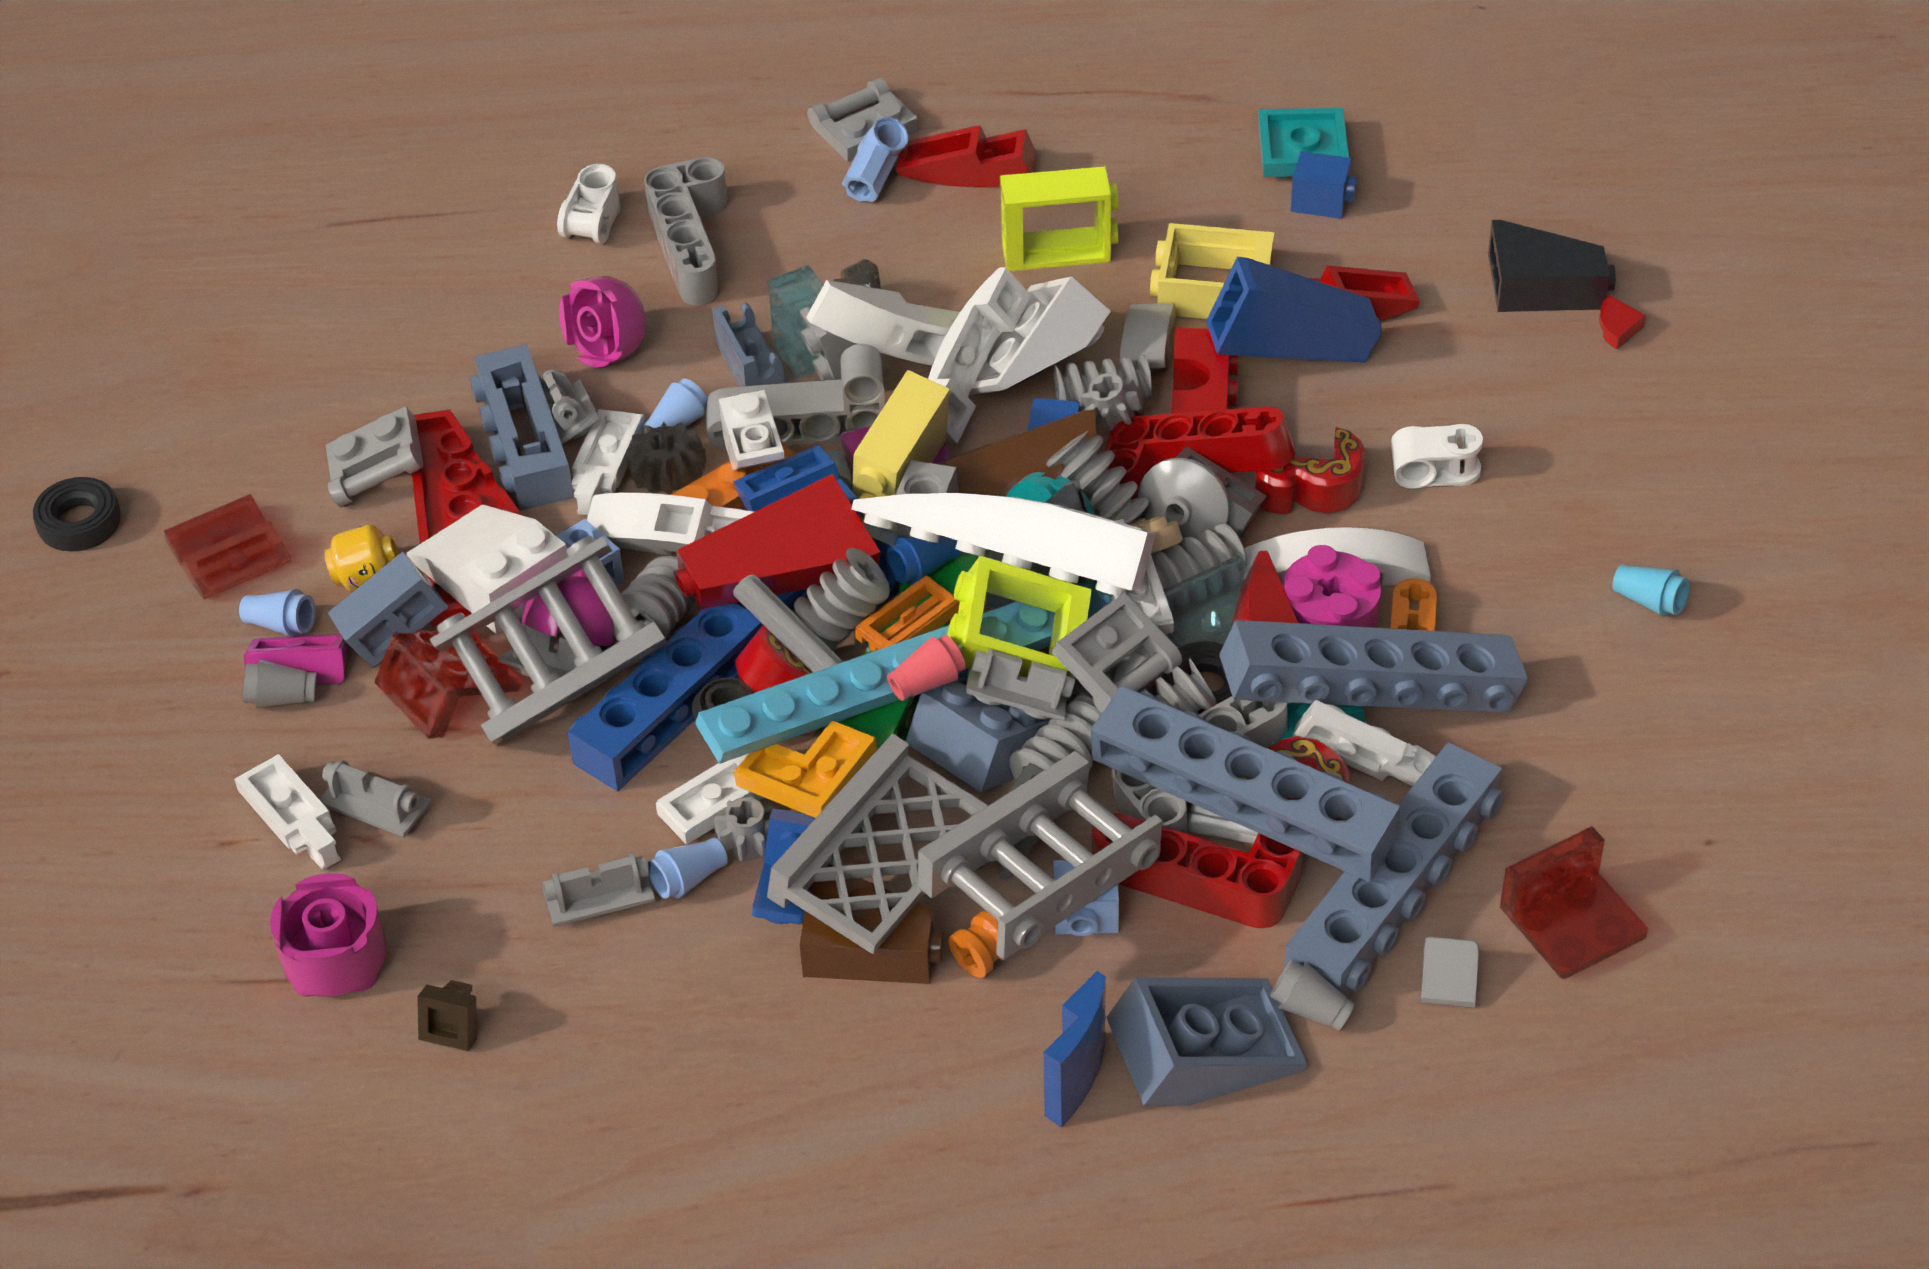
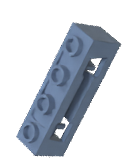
[470,344,574,510]

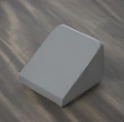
[1421,937,1479,1008]

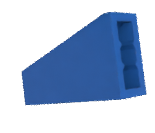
[1206,257,1382,362]

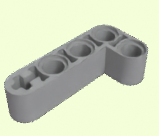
[644,157,728,306]
[706,344,885,449]
[1113,696,1288,834]

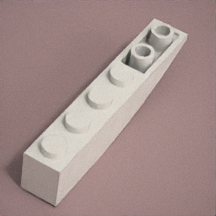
[851,493,1156,596]

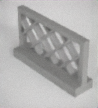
[767,734,988,954]

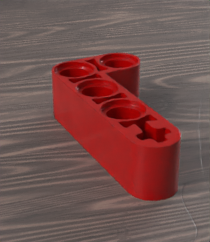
[1103,406,1295,499]
[1092,813,1304,929]

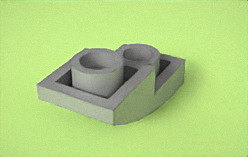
[1119,303,1176,373]

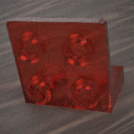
[374,630,522,739]
[1500,826,1648,979]

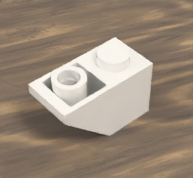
[719,390,785,471]

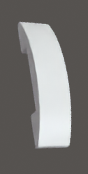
[928,267,1031,444]
[1236,527,1431,595]

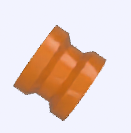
[948,911,1002,978]

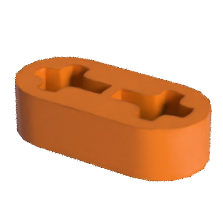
[1390,578,1437,631]

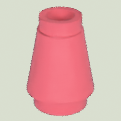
[887,635,966,701]

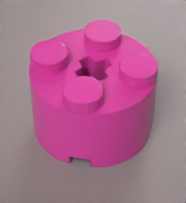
[1283,545,1381,628]
[270,873,387,997]

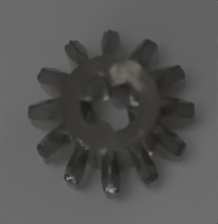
[626,421,707,495]

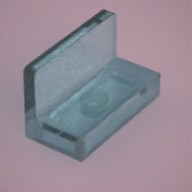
[1163,556,1245,648]

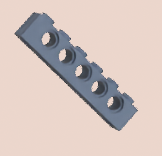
[1219,620,1528,713]
[1091,685,1400,882]
[1284,742,1504,996]

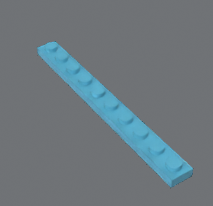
[695,580,1112,764]

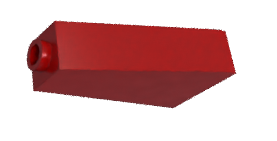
[673,474,880,610]

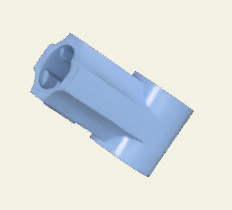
[841,117,909,203]

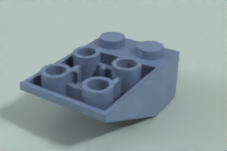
[905,676,1073,792]

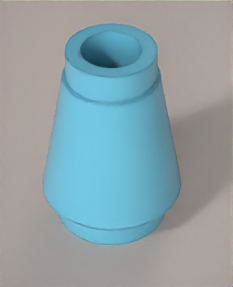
[1612,564,1690,617]

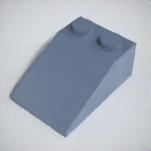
[1106,977,1308,1106]

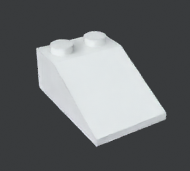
[968,276,1111,396]
[407,505,568,634]

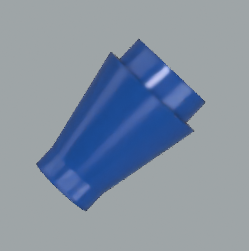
[886,535,961,584]

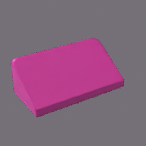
[243,634,349,685]

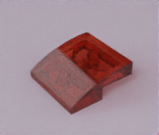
[164,494,292,600]

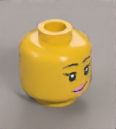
[325,524,399,592]

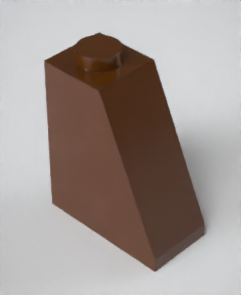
[800,864,943,984]

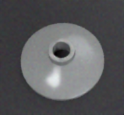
[1138,458,1230,545]

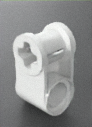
[557,164,621,244]
[1391,424,1483,489]

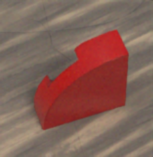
[1599,295,1646,349]

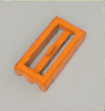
[855,575,960,652]

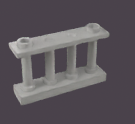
[430,536,668,746]
[918,751,1163,960]

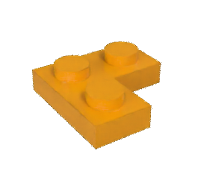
[734,721,877,818]

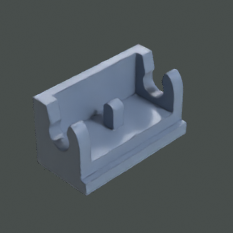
[712,303,789,387]
[328,551,448,668]

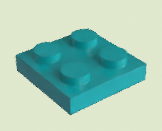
[1258,107,1349,178]

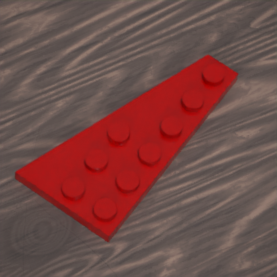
[411,409,522,626]

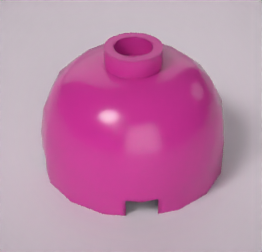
[559,276,646,368]
[522,569,616,646]

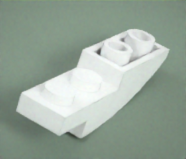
[807,280,960,366]
[587,493,753,556]

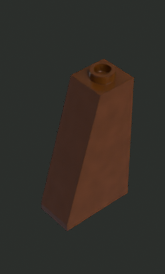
[935,409,1098,498]

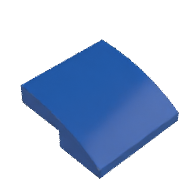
[733,445,863,515]
[1043,971,1106,1128]

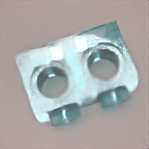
[768,265,824,379]

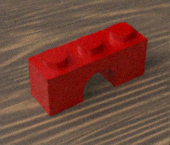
[1171,327,1238,414]

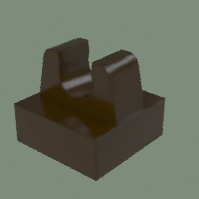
[417,980,477,1051]

